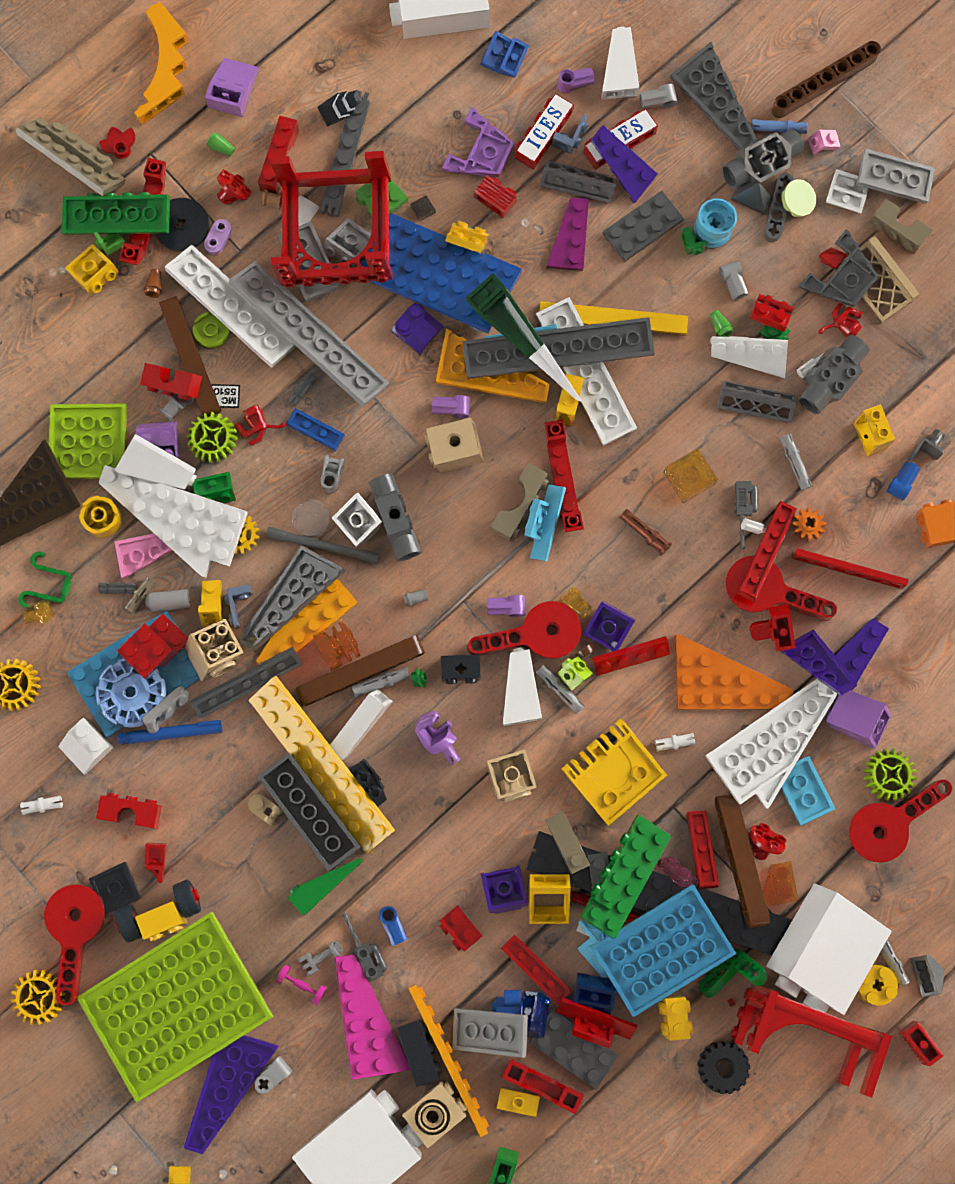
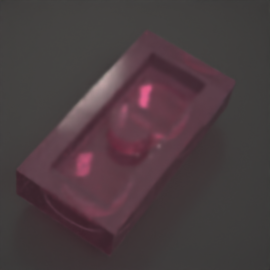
[657,856,698,888]

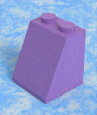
[826,690,892,750]

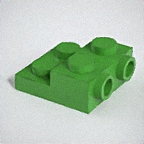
[356,179,408,218]

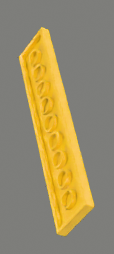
[249,676,395,854]

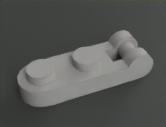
[143,687,189,733]

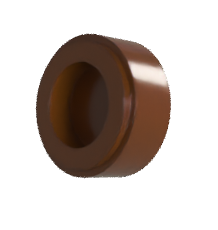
[575,643,595,659]

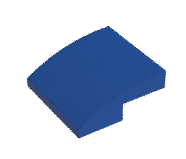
[480,31,529,78]

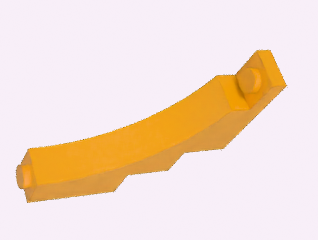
[134,1,189,126]

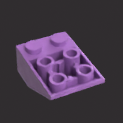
[205,58,259,117]
[136,421,180,459]

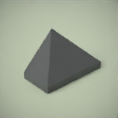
[731,182,772,215]
[910,954,945,998]

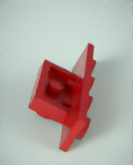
[555,998,637,1048]

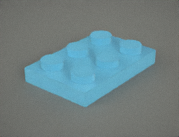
[781,756,836,826]

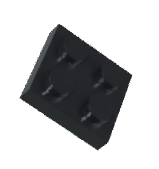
[89,862,142,915]

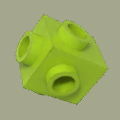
[558,656,593,690]

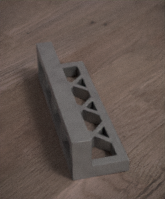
[540,160,617,203]
[717,380,796,423]

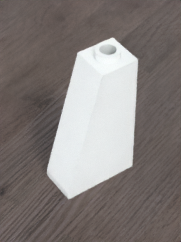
[601,27,639,100]
[114,434,196,489]
[503,647,542,727]
[330,690,393,760]

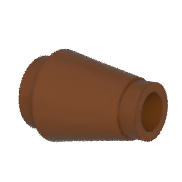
[144,269,162,298]

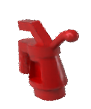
[818,302,863,337]
[234,405,286,446]

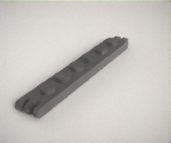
[320,91,371,217]

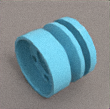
[693,198,737,248]

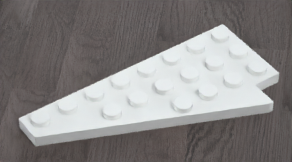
[99,465,248,578]
[705,679,837,809]

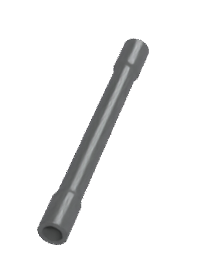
[266,527,380,565]

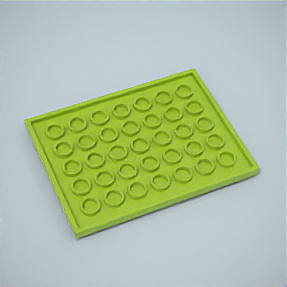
[77,912,274,1103]

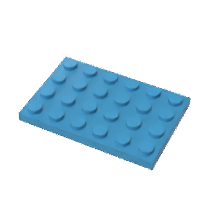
[67,610,200,738]
[590,884,736,1017]

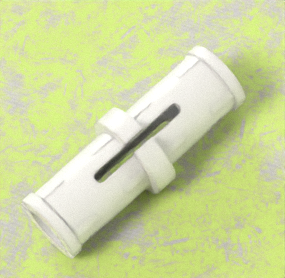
[654,733,695,752]
[20,795,63,815]

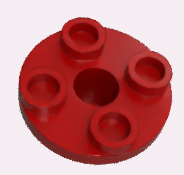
[217,169,252,205]
[749,823,787,860]

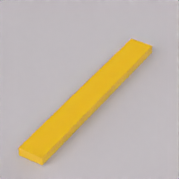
[538,301,688,336]

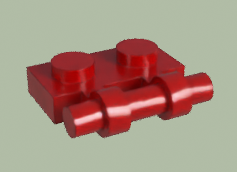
[750,294,794,332]

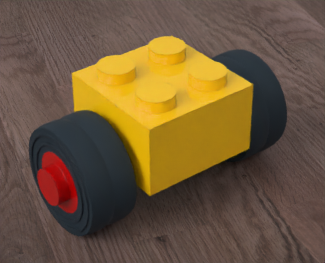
[115,879,201,943]

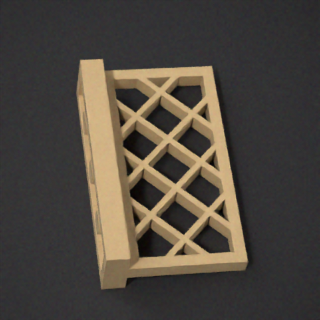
[839,236,919,323]

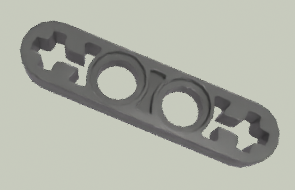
[764,173,794,242]

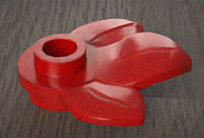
[100,127,136,159]

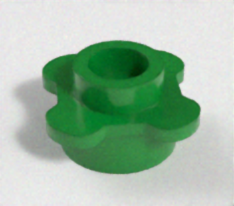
[411,668,427,688]

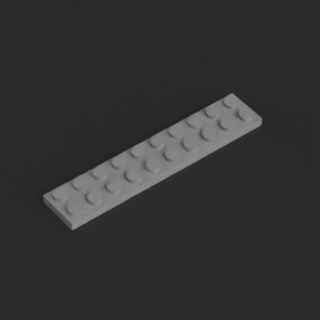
[228,261,389,407]

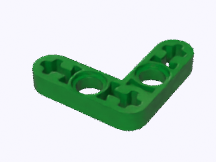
[699,949,768,998]

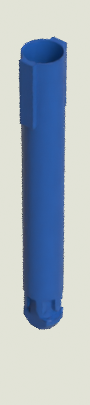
[117,720,222,745]

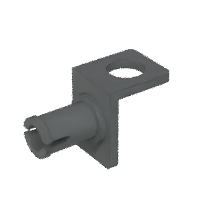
[907,429,945,461]

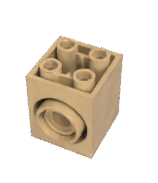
[425,417,484,473]
[184,619,244,682]
[486,749,537,802]
[402,1080,467,1148]

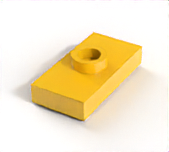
[497,1087,540,1117]

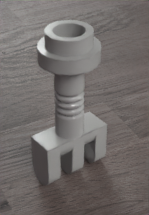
[297,941,343,977]

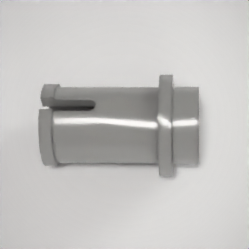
[403,589,428,607]

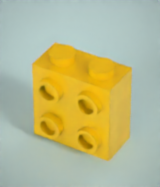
[658,995,693,1041]

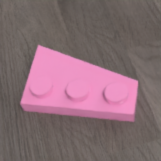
[115,533,173,580]

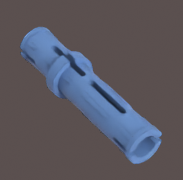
[751,119,808,134]

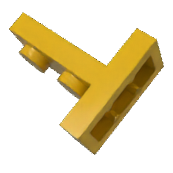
[554,374,584,427]
[198,580,222,628]

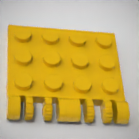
[561,718,667,826]

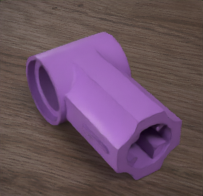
[557,67,595,93]
[432,395,470,418]
[488,595,525,617]

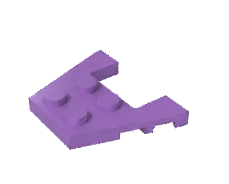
[442,107,514,177]

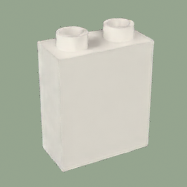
[389,0,489,39]
[766,883,892,1015]
[292,1088,423,1184]

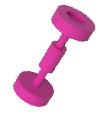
[275,964,327,1006]

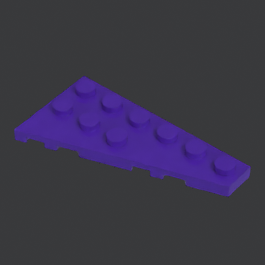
[183,1035,279,1154]

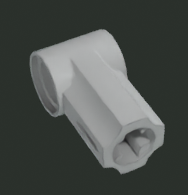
[639,84,678,109]
[719,261,748,300]

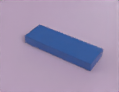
[286,408,345,452]

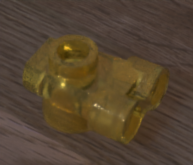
[559,587,592,618]
[23,601,54,624]

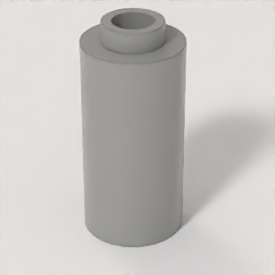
[146,589,191,612]

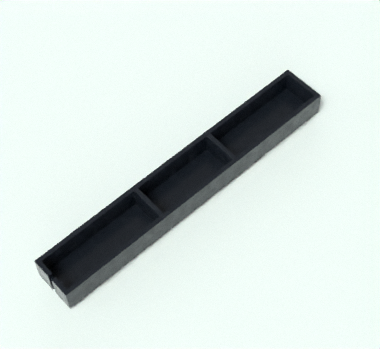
[526,831,792,956]

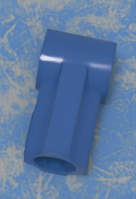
[886,461,920,501]
[379,905,408,946]

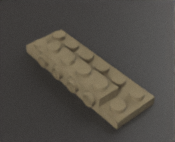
[15,118,126,196]

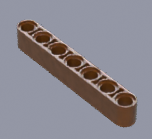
[771,41,881,118]
[159,296,222,417]
[295,635,425,707]
[715,794,770,928]

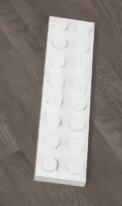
[165,245,296,368]
[536,297,637,446]

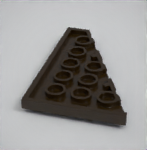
[0,439,81,546]

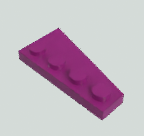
[546,197,589,271]

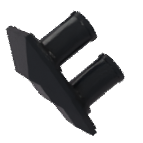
[317,90,362,127]
[349,759,387,807]

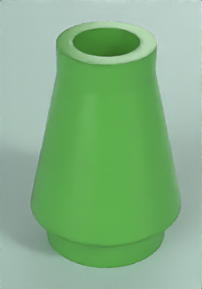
[207,132,235,157]
[709,310,733,337]

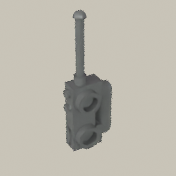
[734,481,758,550]
[342,913,387,982]

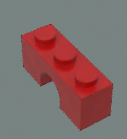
[140,363,202,400]
[96,792,162,829]

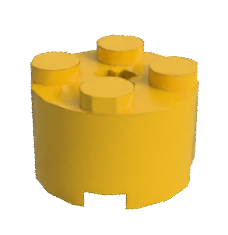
[79,496,122,538]
[856,964,898,1006]

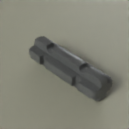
[288,372,317,406]
[98,583,137,594]

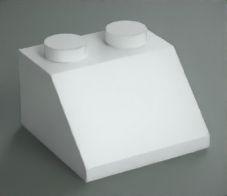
[332,493,383,547]
[58,718,114,775]

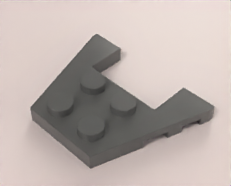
[799,229,879,307]

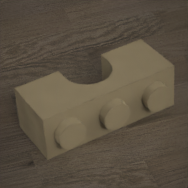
[870,199,932,253]

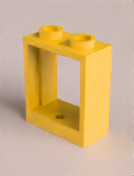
[853,404,895,457]
[529,874,571,924]

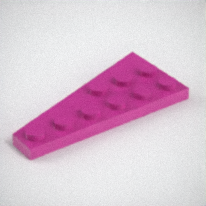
[334,954,410,1080]

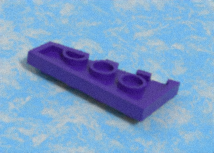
[590,125,658,203]
[835,618,889,691]
[781,629,857,696]

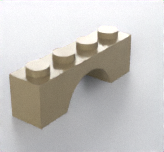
[490,462,549,542]

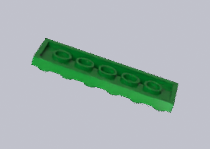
[62,192,170,235]
[580,814,671,939]

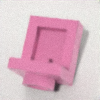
[808,130,840,154]

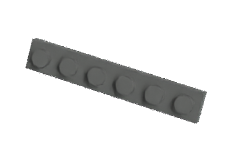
[190,646,303,719]

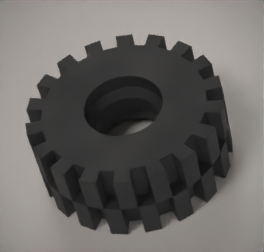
[697,1041,750,1094]

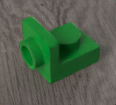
[681,226,707,255]
[759,325,790,340]

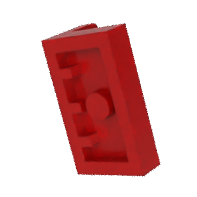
[439,905,483,952]

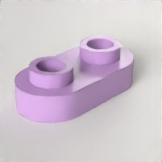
[204,219,232,255]

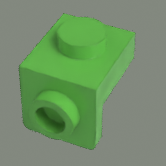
[94,232,126,256]

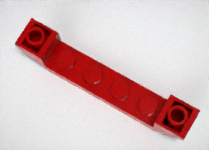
[119,158,166,266]
[544,419,584,533]

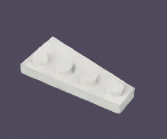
[711,336,788,378]

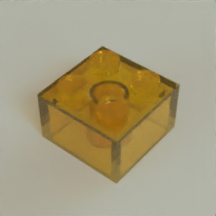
[663,448,718,504]

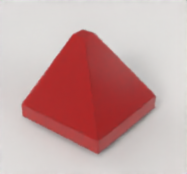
[819,247,847,269]

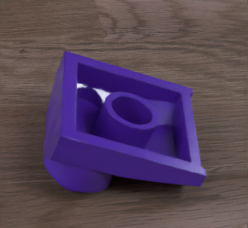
[391,303,444,355]
[583,601,635,651]
[481,865,528,914]

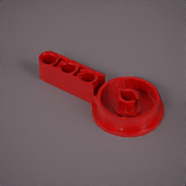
[725,555,837,621]
[467,601,581,659]
[849,779,952,862]
[44,884,105,1006]

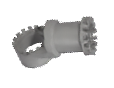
[159,393,194,422]

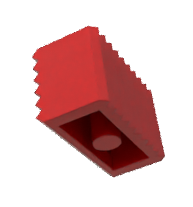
[474,175,517,218]
[899,1020,944,1067]

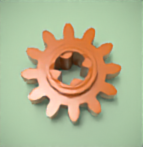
[791,507,827,542]

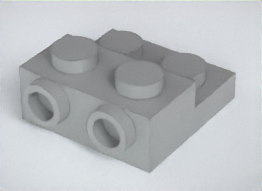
[324,218,374,268]

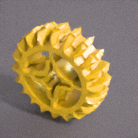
[0,659,41,711]
[10,970,66,1025]

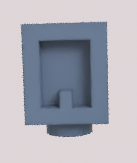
[552,115,589,154]
[225,584,253,629]

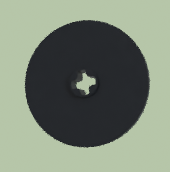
[156,198,209,251]

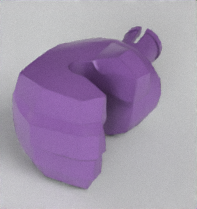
[415,711,461,765]

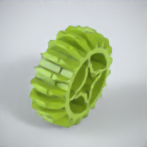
[186,412,238,463]
[863,748,917,801]

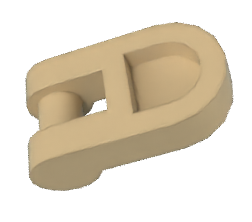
[248,794,284,827]

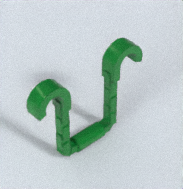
[18,552,72,609]

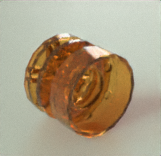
[313,620,361,671]

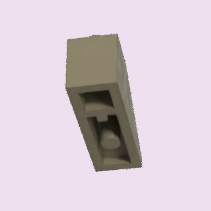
[545,811,590,874]

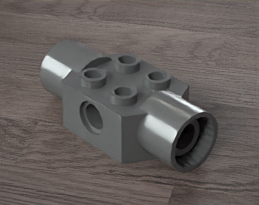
[722,129,804,189]
[798,335,870,414]
[369,474,422,562]

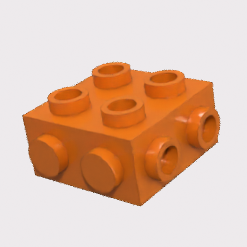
[916,499,955,548]

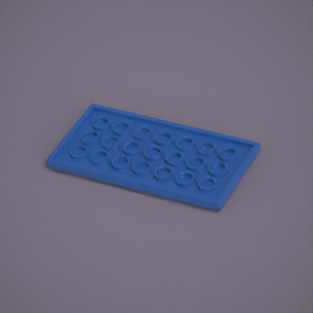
[361,213,522,334]

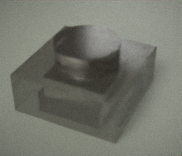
[410,195,436,221]

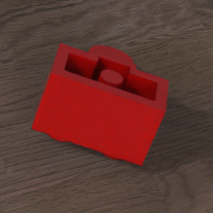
[749,604,796,652]

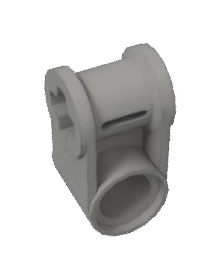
[321,455,345,494]
[255,1056,293,1094]

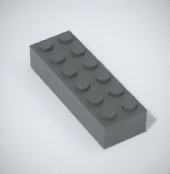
[258,753,362,872]

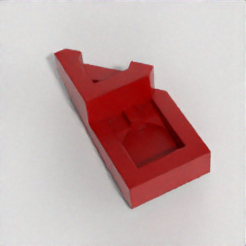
[145,843,166,883]

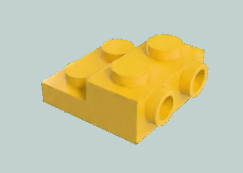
[445,221,489,253]
[65,244,119,295]

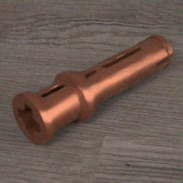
[619,508,672,556]

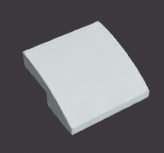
[826,169,869,214]

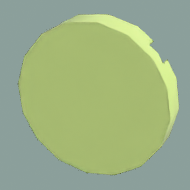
[781,179,816,217]

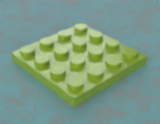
[49,403,127,479]

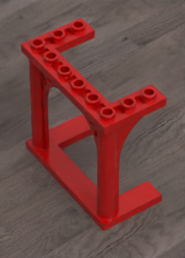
[271,151,393,287]
[730,984,892,1098]

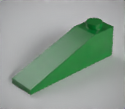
[288,858,363,916]
[488,1146,519,1184]

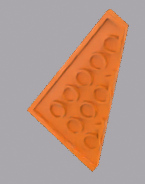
[675,634,793,710]

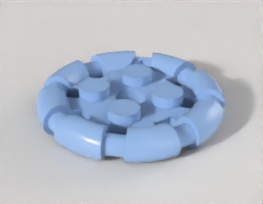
[96,658,166,728]

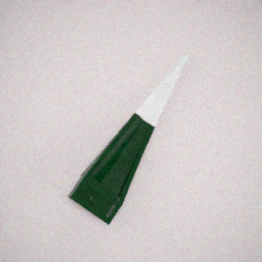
[465,273,581,401]

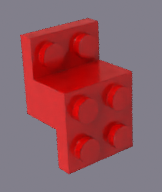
[117,613,188,679]

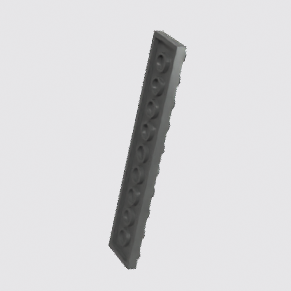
[462,317,655,379]

